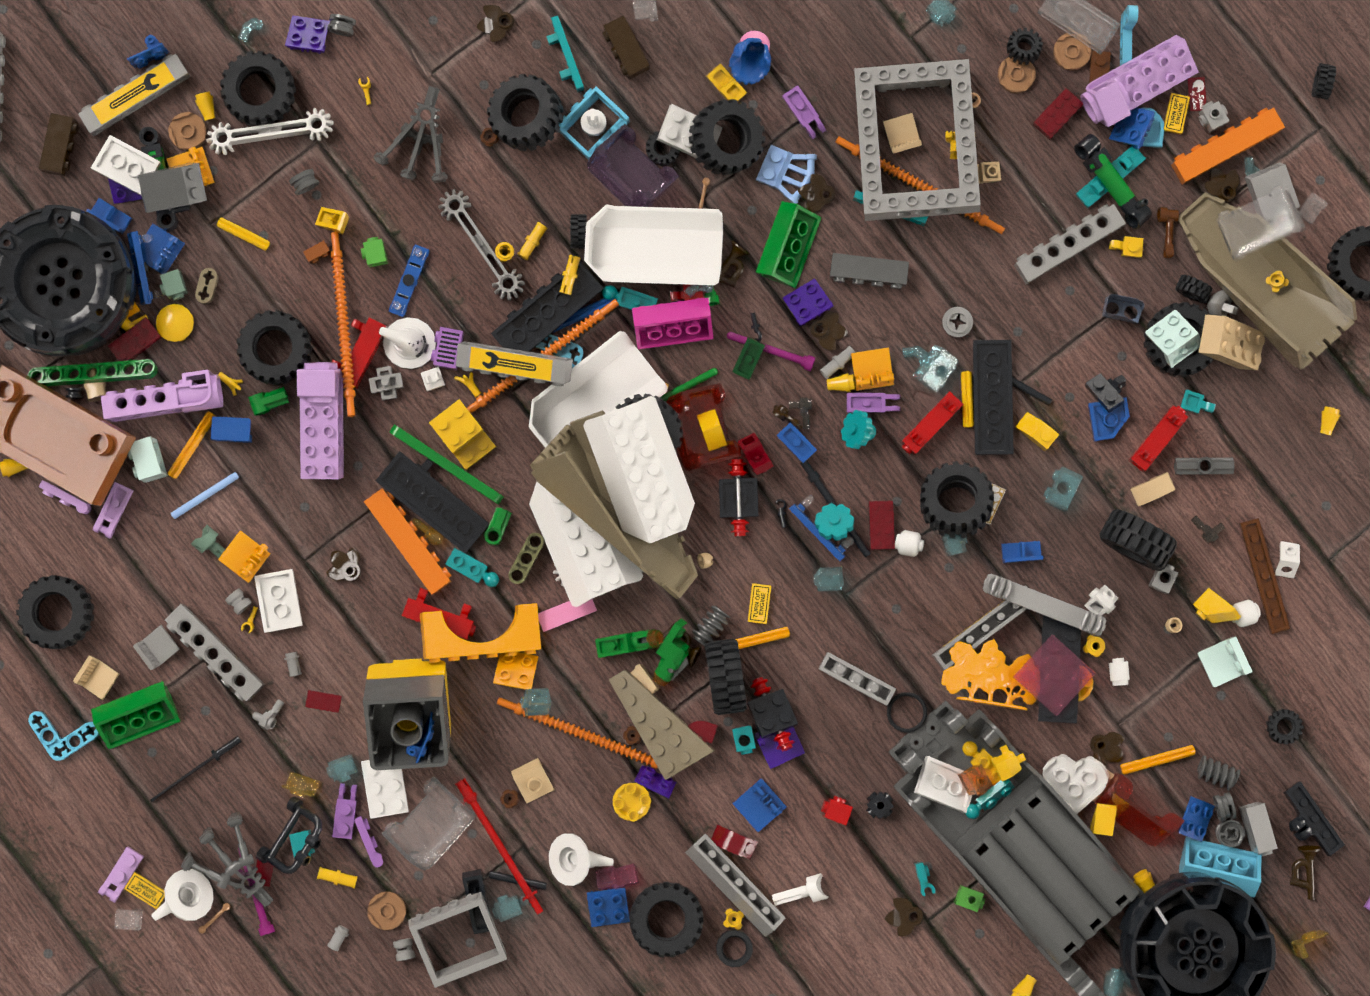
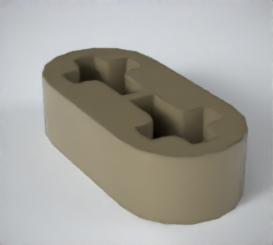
[195,268,219,304]

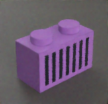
[431,327,464,371]

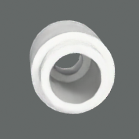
[1109,658,1130,686]

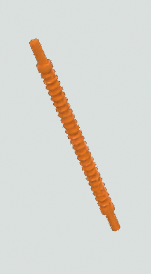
[835,136,1005,235]
[331,232,356,417]
[467,299,619,414]
[497,697,658,769]

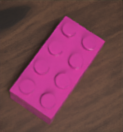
[632,298,713,349]

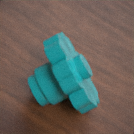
[841,410,876,449]
[815,503,854,541]

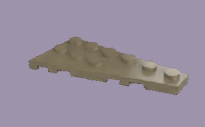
[609,670,715,780]

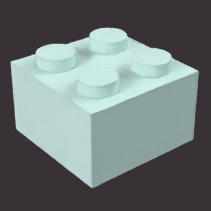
[128,436,168,483]

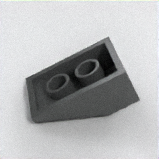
[137,163,207,213]

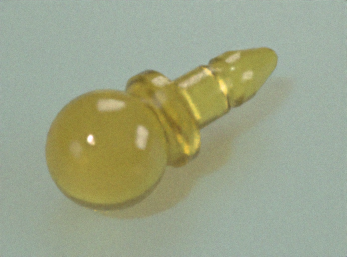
[412,518,443,545]

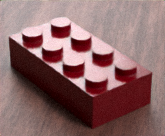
[1033,88,1083,140]
[108,317,162,361]
[868,501,895,550]

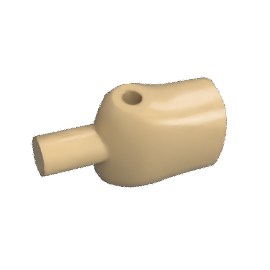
[83,369,107,402]

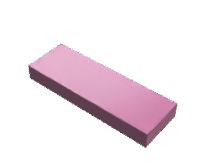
[538,599,597,632]

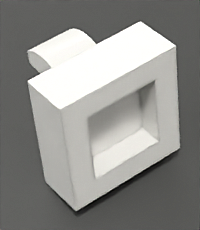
[421,367,445,392]

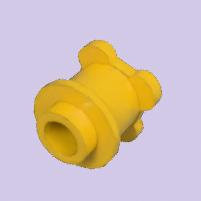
[1082,635,1105,657]

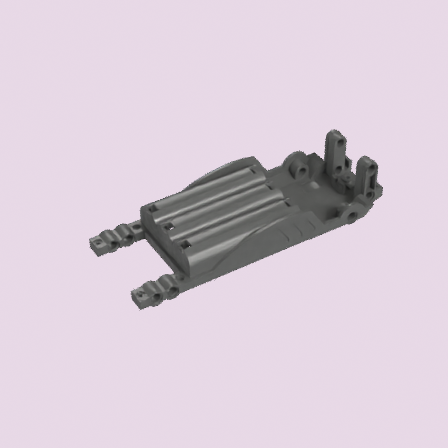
[888,700,1144,996]

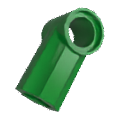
[248,387,290,416]
[485,507,512,546]

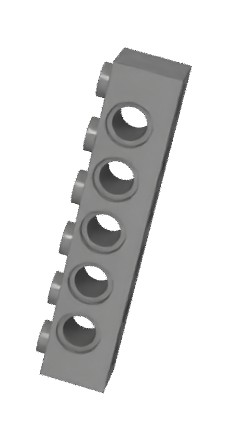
[1014,204,1126,284]
[165,604,265,701]

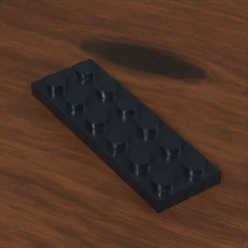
[972,340,1014,455]
[375,451,489,553]
[1038,615,1081,724]

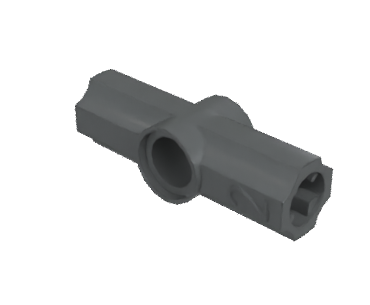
[1174,457,1234,475]

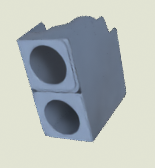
[1102,294,1144,324]

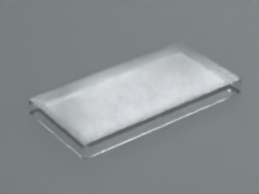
[1037,0,1121,54]

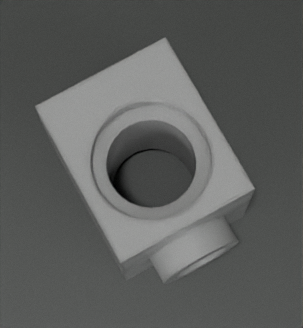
[1149,564,1178,594]

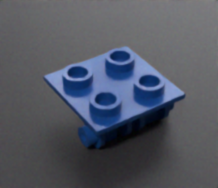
[127,35,169,68]
[1109,107,1155,150]
[140,224,185,274]
[406,712,435,763]
[732,778,786,832]
[1178,796,1215,842]
[587,887,630,927]

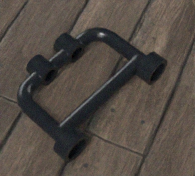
[256,796,322,874]

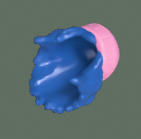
[729,31,771,85]

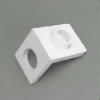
[1275,541,1300,578]

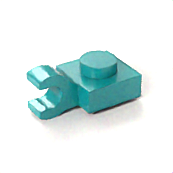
[1180,390,1216,414]
[914,862,935,896]

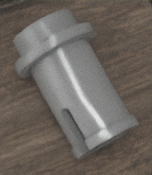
[284,652,302,677]
[327,925,349,951]

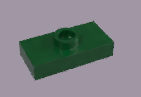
[732,337,765,380]

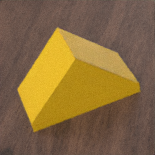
[315,207,349,235]
[697,409,727,451]
[1090,803,1116,836]

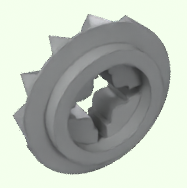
[942,307,973,337]

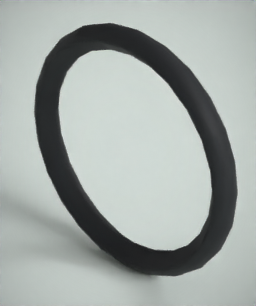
[887,692,927,733]

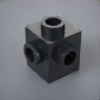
[866,791,894,819]

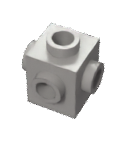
[1199,101,1229,133]

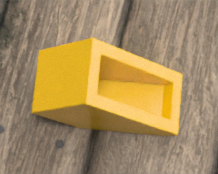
[1015,412,1059,451]
[1193,588,1241,623]

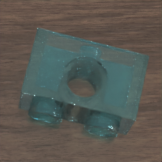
[913,345,959,392]
[1043,466,1083,512]

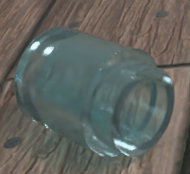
[1103,968,1124,996]

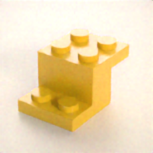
[429,399,496,470]

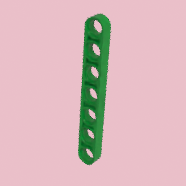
[28,359,158,386]
[389,424,504,505]

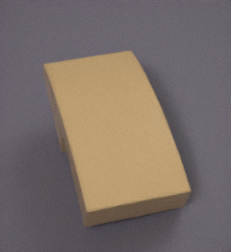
[977,162,1001,184]
[1131,472,1175,506]

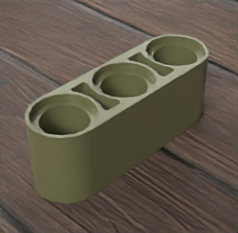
[508,533,545,585]

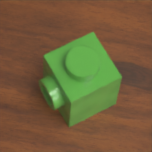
[361,237,388,268]
[954,885,985,912]

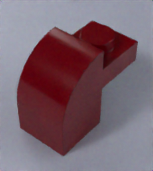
[737,433,774,475]
[688,721,718,744]
[711,824,758,860]

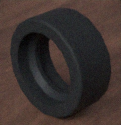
[716,929,753,967]

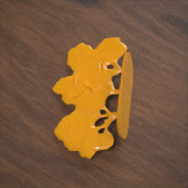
[941,639,1040,711]

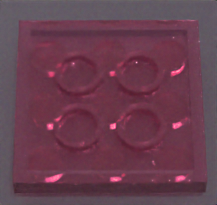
[1013,634,1096,717]

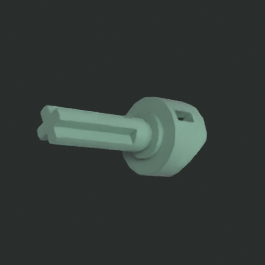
[191,525,226,558]

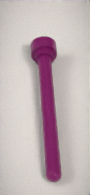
[727,332,816,372]
[238,848,275,936]

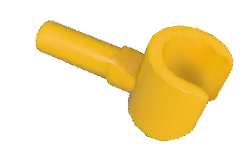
[358,77,371,105]
[121,314,148,332]
[241,606,258,633]

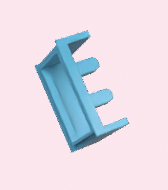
[559,86,630,162]

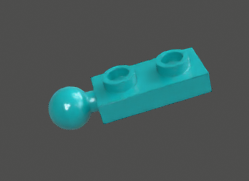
[602,285,658,311]
[445,548,499,587]
[965,779,1015,819]

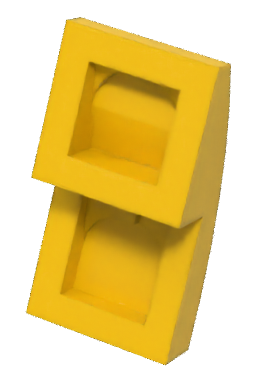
[706,64,747,101]

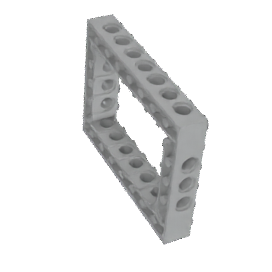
[854,59,980,221]

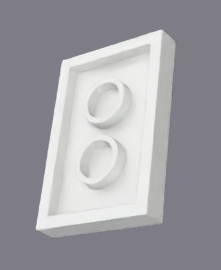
[657,104,723,158]
[91,135,161,196]
[254,569,303,633]
[914,756,978,813]
[361,760,409,819]

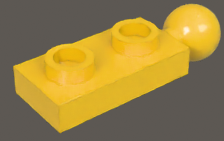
[962,741,1001,786]

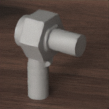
[252,699,284,730]

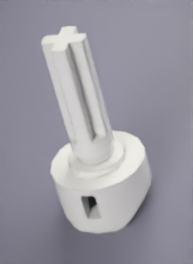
[581,109,607,136]
[772,873,829,906]

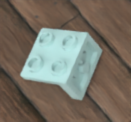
[1145,310,1201,368]
[1198,637,1252,687]

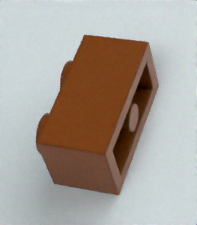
[303,240,331,264]

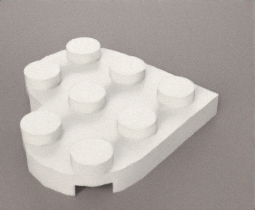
[1043,754,1110,814]

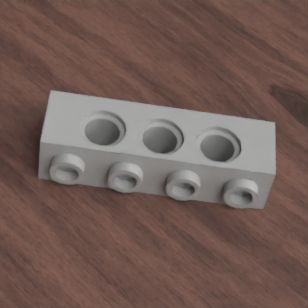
[818,652,896,706]

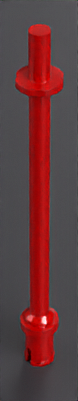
[455,778,544,915]

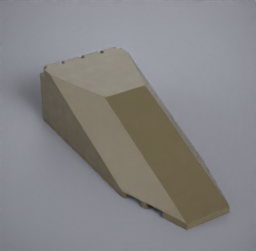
[1178,192,1357,370]
[530,410,698,599]

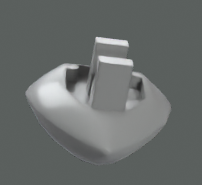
[1207,290,1238,316]

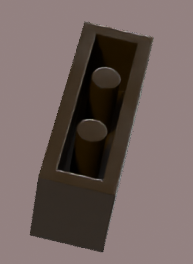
[602,15,650,80]
[39,113,78,176]

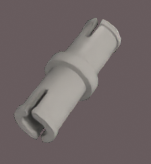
[820,346,855,379]

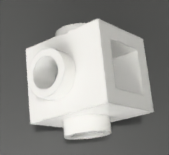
[1084,585,1118,616]

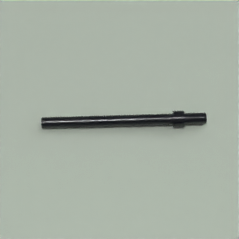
[800,460,871,558]

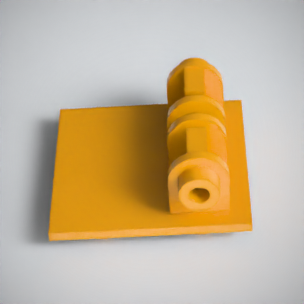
[166,147,215,186]
[851,347,894,391]
[218,531,271,583]
[493,652,538,691]

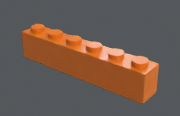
[1171,108,1285,185]
[364,488,452,595]

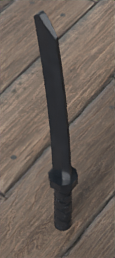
[150,735,242,802]

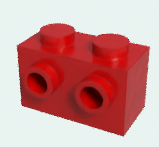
[821,796,853,825]

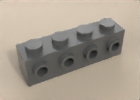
[829,253,909,289]

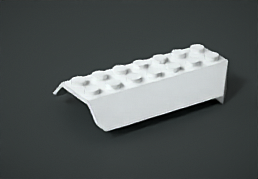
[584,204,723,285]
[529,331,668,448]
[583,396,695,543]
[529,482,643,607]

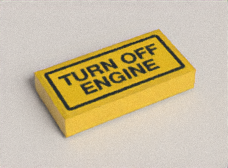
[1163,93,1190,135]
[747,583,771,624]
[124,872,165,909]

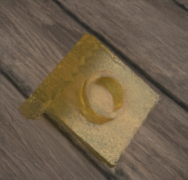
[282,771,320,797]
[1291,930,1328,959]

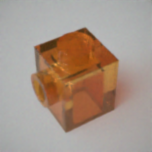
[958,764,992,796]

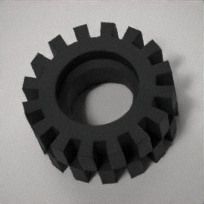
[1007,28,1043,65]
[1311,63,1336,100]
[646,131,680,166]
[570,214,587,249]
[1175,275,1213,303]
[1266,709,1304,744]

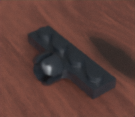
[1283,781,1345,856]

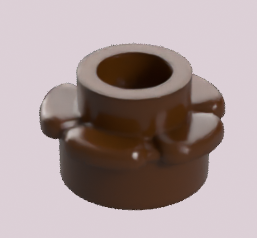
[480,128,499,146]
[623,726,642,745]
[500,789,519,808]

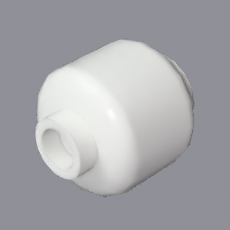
[895,530,924,557]
[1232,600,1261,627]

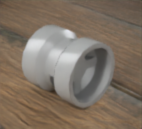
[225,588,252,615]
[393,938,415,961]

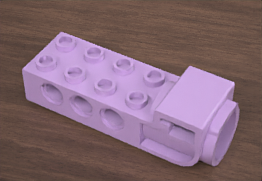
[1080,35,1199,127]
[297,362,344,479]
[101,370,223,422]

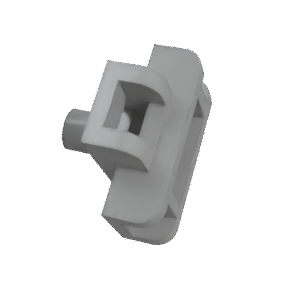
[369,366,404,401]

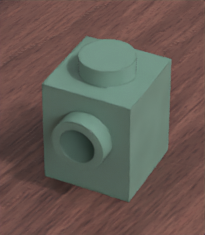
[160,269,188,300]

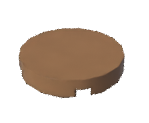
[1053,32,1092,71]
[997,57,1036,93]
[168,112,207,151]
[368,891,406,930]

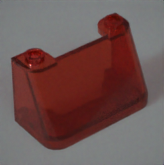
[667,383,741,471]
[1096,773,1185,846]

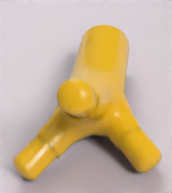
[218,372,243,396]
[454,372,481,398]

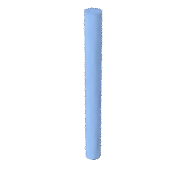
[171,472,239,519]

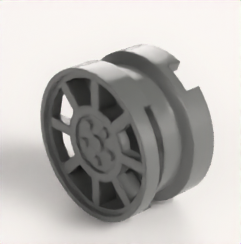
[327,14,356,37]
[289,169,320,195]
[1213,792,1236,822]
[1215,819,1245,847]

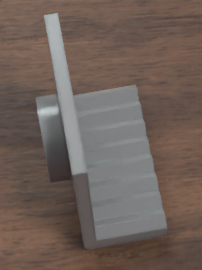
[133,624,179,670]

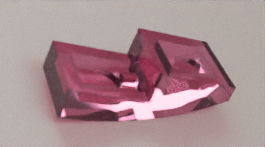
[595,863,639,890]

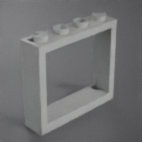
[408,892,507,988]

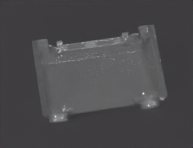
[1216,185,1306,262]
[382,776,475,871]

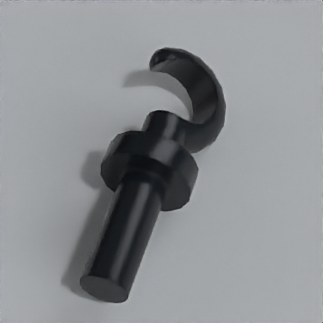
[750,312,762,342]
[775,499,787,528]

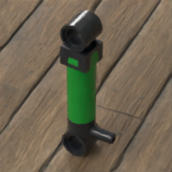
[139,127,190,232]
[1074,134,1152,229]

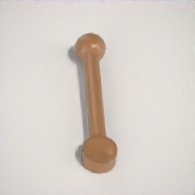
[698,178,710,209]
[198,903,231,934]

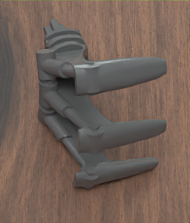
[373,86,448,183]
[181,812,273,907]

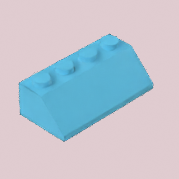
[1179,837,1261,897]

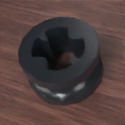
[66,388,83,399]

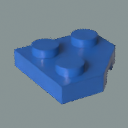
[1088,397,1130,442]

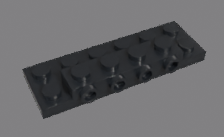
[491,262,604,352]

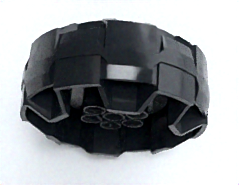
[0,205,137,357]
[1119,872,1276,996]

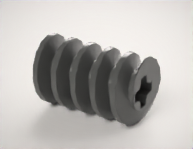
[692,605,732,646]
[1197,755,1241,791]

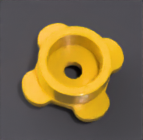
[1266,271,1289,293]
[723,908,744,930]

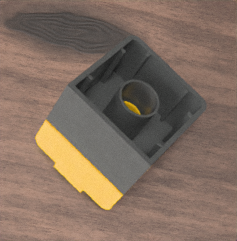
[363,658,451,770]

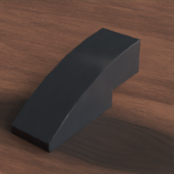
[462,869,490,934]

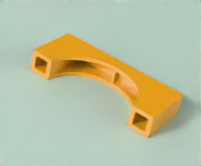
[420,603,541,663]

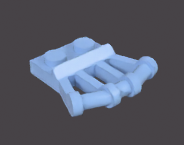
[756,145,817,204]

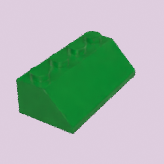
[756,201,822,288]
[91,681,180,749]

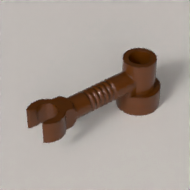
[1157,207,1179,258]

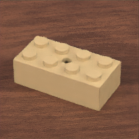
[1198,315,1265,370]

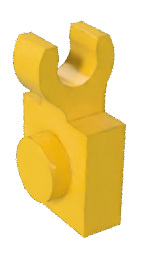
[1109,236,1144,258]

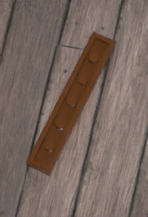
[1239,518,1290,634]

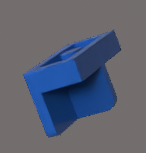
[86,198,132,235]
[211,417,252,443]
[776,422,817,463]
[1001,541,1043,563]

